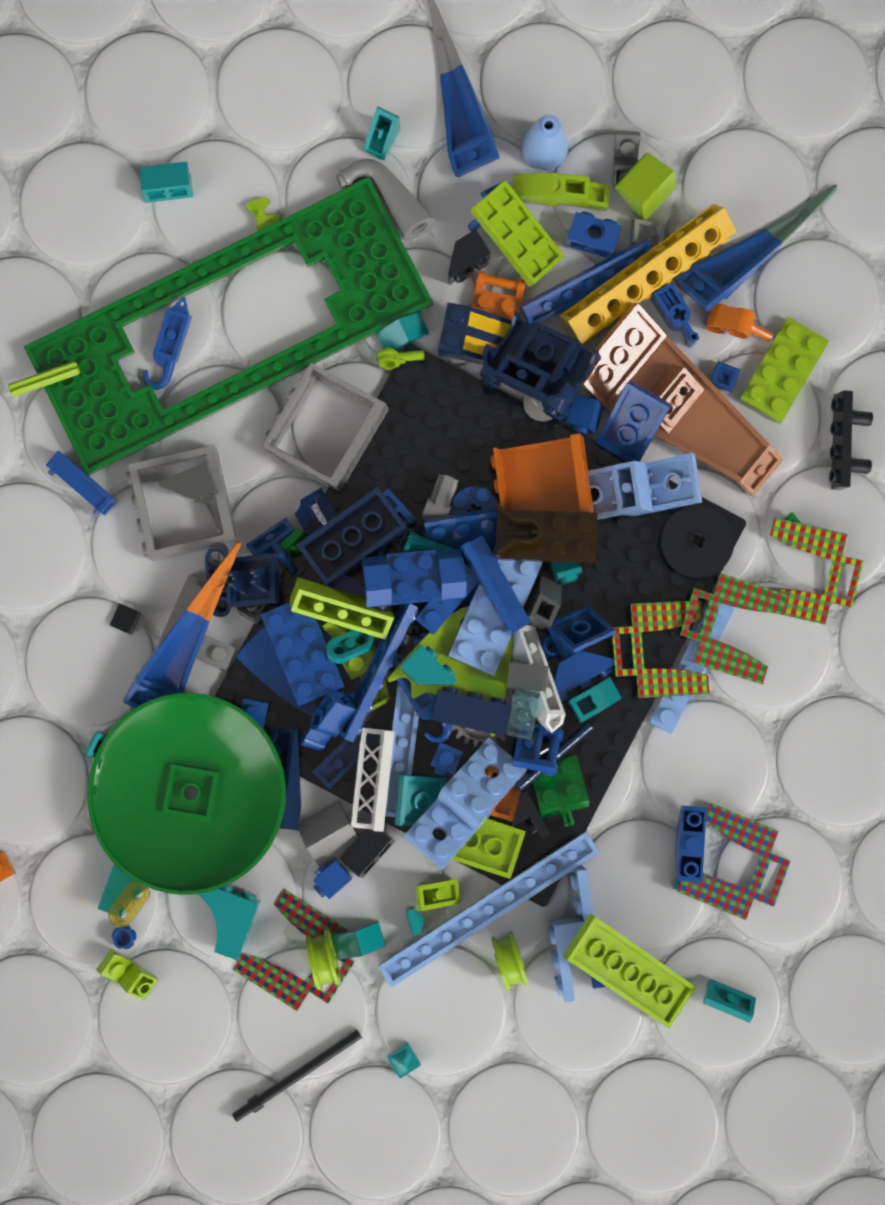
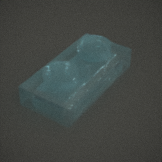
[507,688,540,740]

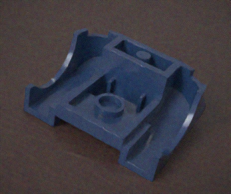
[480,312,601,418]

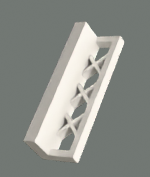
[350,727,394,832]

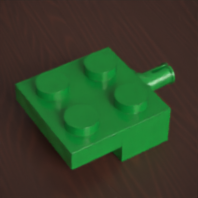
[529,755,589,827]

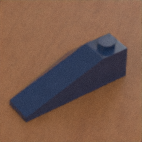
[270,727,301,831]

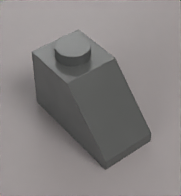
[158,463,219,504]

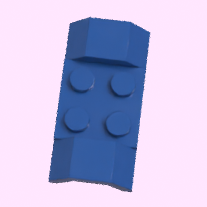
[361,549,467,608]

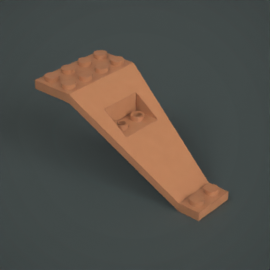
[582,303,783,496]

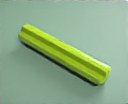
[8,361,80,397]

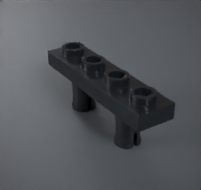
[829,390,873,490]

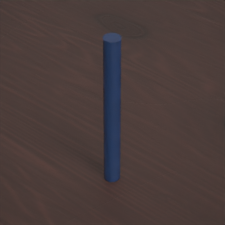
[515,722,593,791]

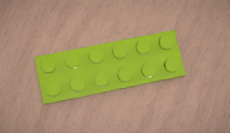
[562,913,696,1029]

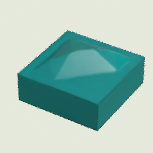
[406,906,424,936]
[387,1043,421,1078]

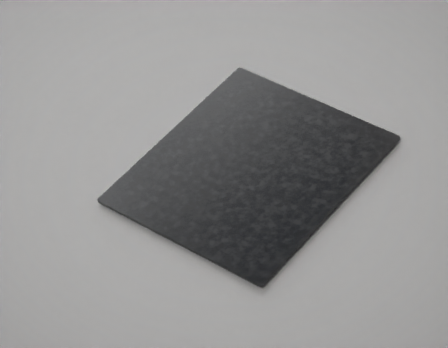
[214,343,746,907]

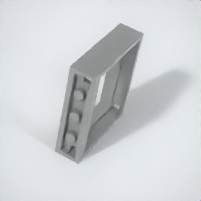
[262,363,389,492]
[126,445,238,561]

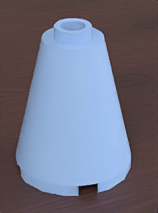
[521,115,568,170]

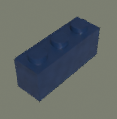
[430,686,512,736]

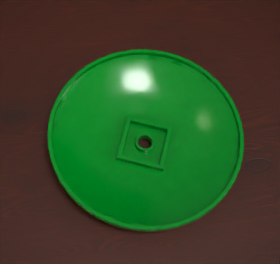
[87,693,286,895]

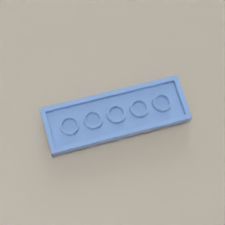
[448,545,543,676]

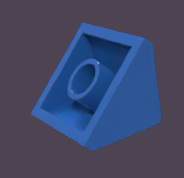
[547,605,616,659]

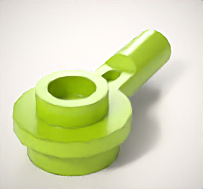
[376,348,424,370]

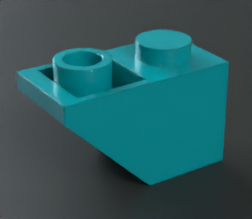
[549,562,582,585]
[399,645,457,685]
[567,677,622,722]

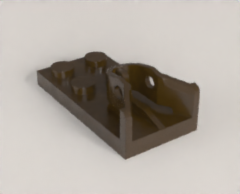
[494,505,598,564]

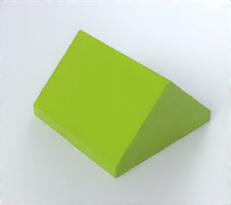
[614,153,676,220]

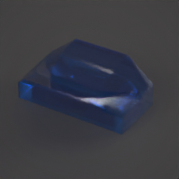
[295,488,337,537]

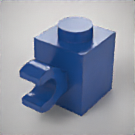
[556,395,604,436]

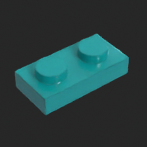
[703,979,756,1023]

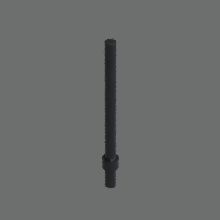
[232,1029,363,1122]

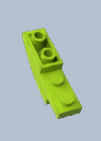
[512,173,610,211]

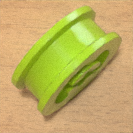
[306,930,341,990]
[491,931,528,991]

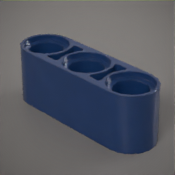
[205,543,232,617]

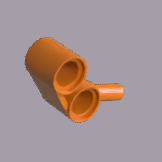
[705,303,773,341]

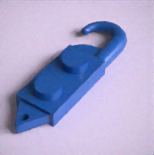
[143,297,192,390]
[394,654,452,743]

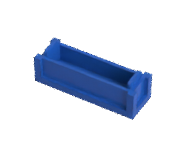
[46,450,118,515]

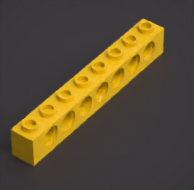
[559,204,736,344]

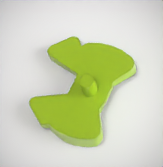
[246,197,281,231]

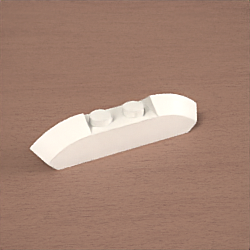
[512,624,565,733]

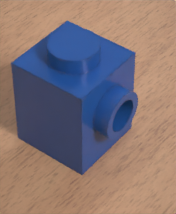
[430,742,463,777]
[313,859,353,899]

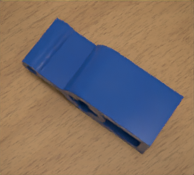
[651,283,699,348]
[299,689,357,751]

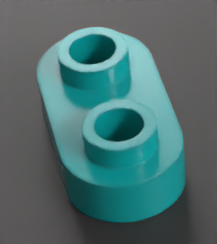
[326,630,374,664]

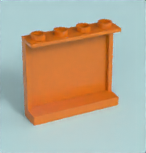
[491,433,594,513]

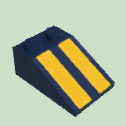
[438,302,512,364]

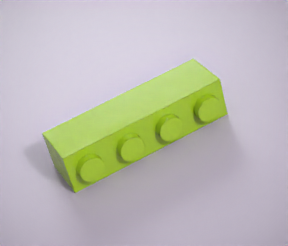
[290,577,394,640]

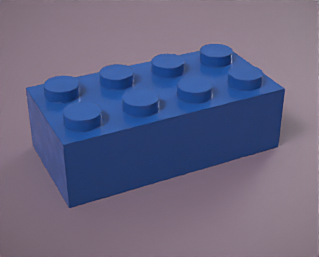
[261,602,346,706]

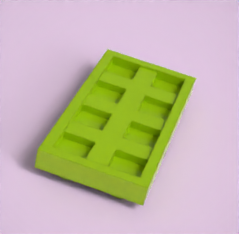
[469,180,565,287]
[739,317,829,424]

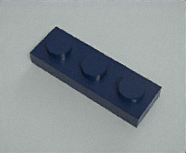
[312,720,380,789]

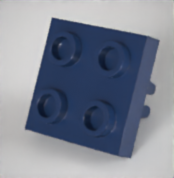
[228,553,280,607]

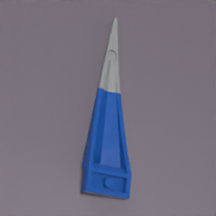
[428,0,500,178]

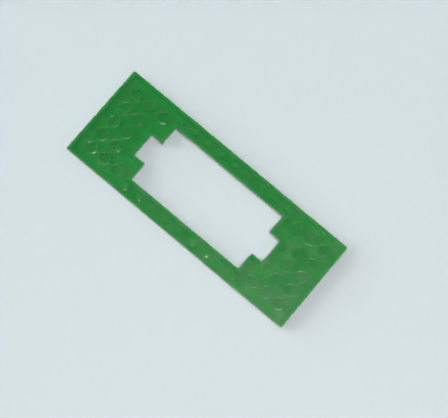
[23,177,434,476]

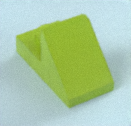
[416,879,461,911]

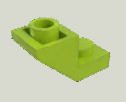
[96,949,158,1000]

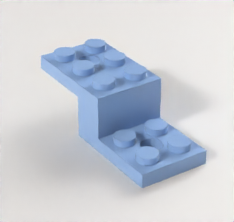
[588,453,702,520]
[404,738,527,871]
[547,865,593,1002]

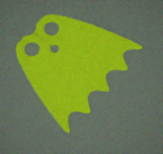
[388,607,513,737]

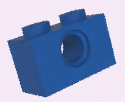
[565,211,622,259]

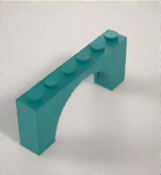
[97,864,261,961]

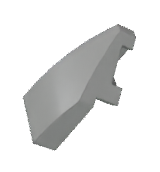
[630,219,670,247]

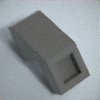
[613,131,641,188]

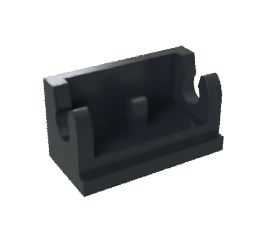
[339,829,395,878]

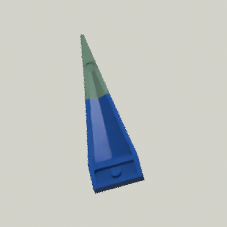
[675,185,837,312]

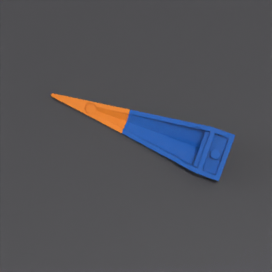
[123,541,241,708]

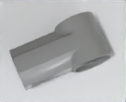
[422,474,458,519]

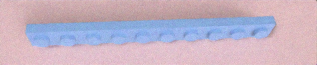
[378,831,600,988]

